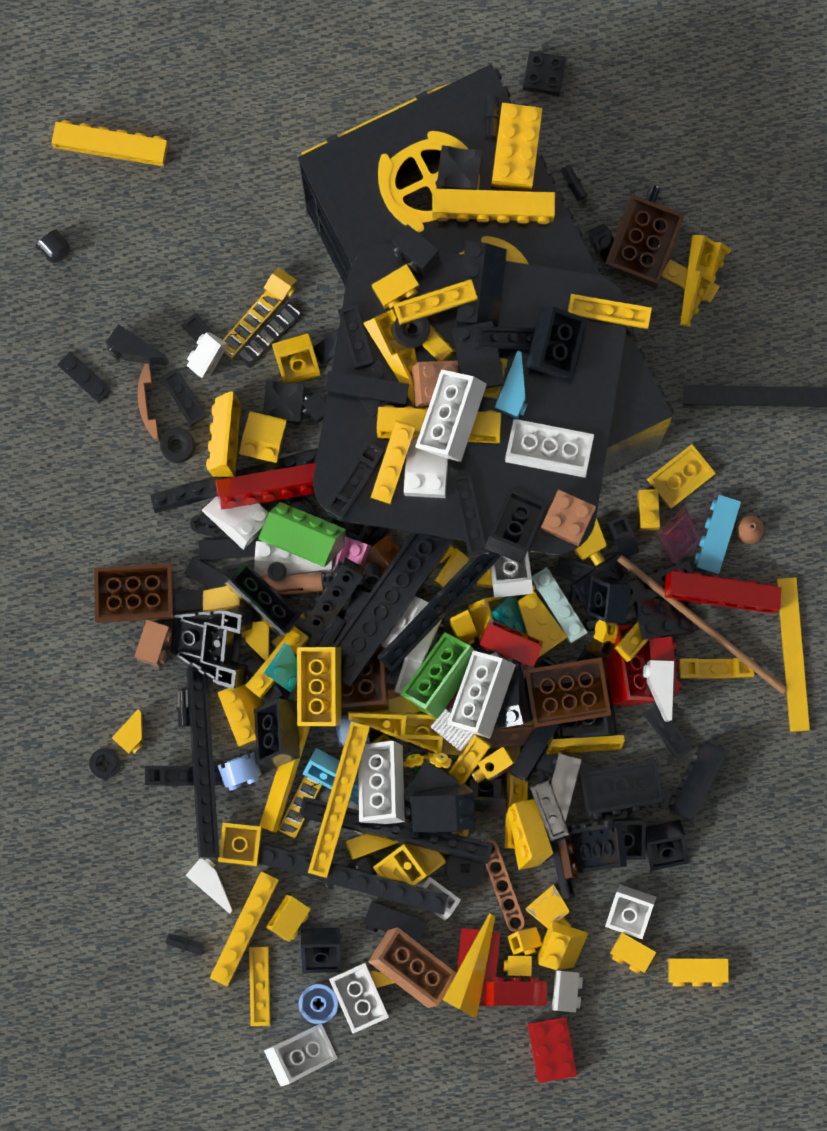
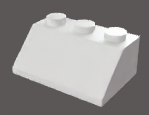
[382,597,442,664]
[329,963,389,1033]

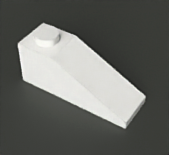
[186,859,233,914]

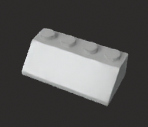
[415,369,487,462]
[254,541,333,577]
[447,651,515,738]
[358,741,405,824]

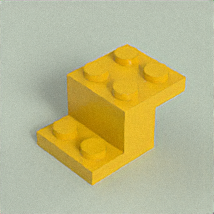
[373,844,447,885]

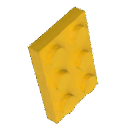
[647,444,716,510]

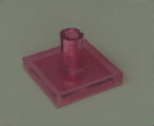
[658,509,700,564]

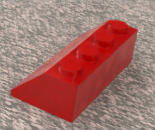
[605,625,655,706]

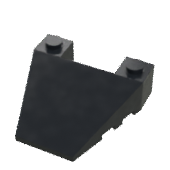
[170,606,254,689]

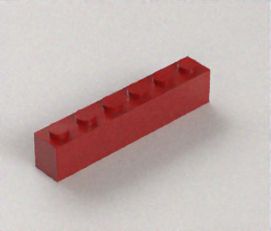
[216,463,316,510]
[664,569,781,614]

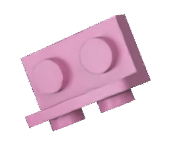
[331,537,371,573]

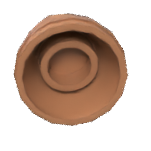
[735,515,764,544]

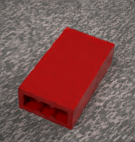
[457,928,500,1006]

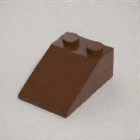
[356,534,400,593]

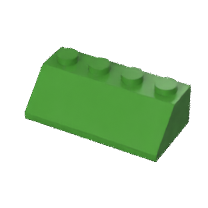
[259,502,346,568]
[400,632,475,719]

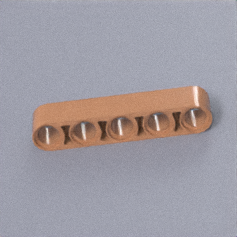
[485,840,525,932]

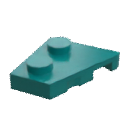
[491,596,526,633]
[264,643,297,693]

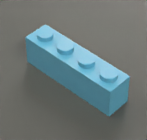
[693,495,741,575]
[303,748,359,804]

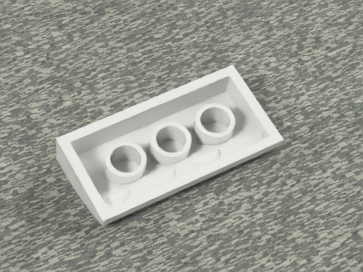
[505,419,594,478]

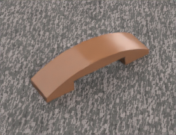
[138,363,159,441]

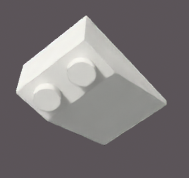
[404,439,448,498]
[202,496,269,550]
[491,552,533,598]
[643,660,674,722]
[264,1024,338,1086]

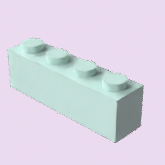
[532,568,588,645]

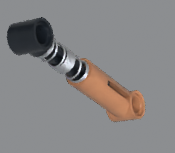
[262,562,382,596]

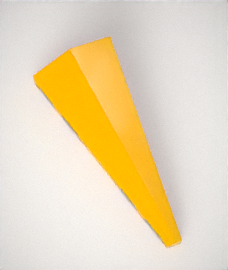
[680,235,731,327]
[364,308,425,409]
[348,711,443,754]
[442,913,495,1018]

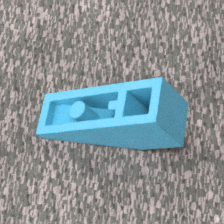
[495,351,528,419]

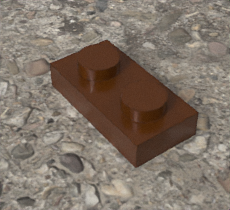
[558,839,579,880]

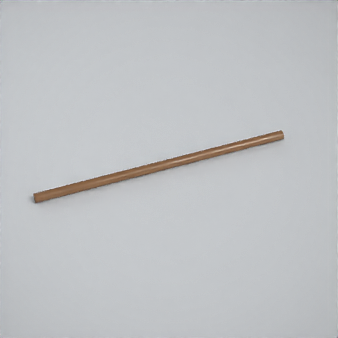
[617,555,787,694]

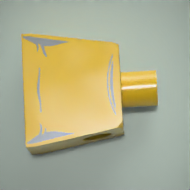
[525,885,571,929]

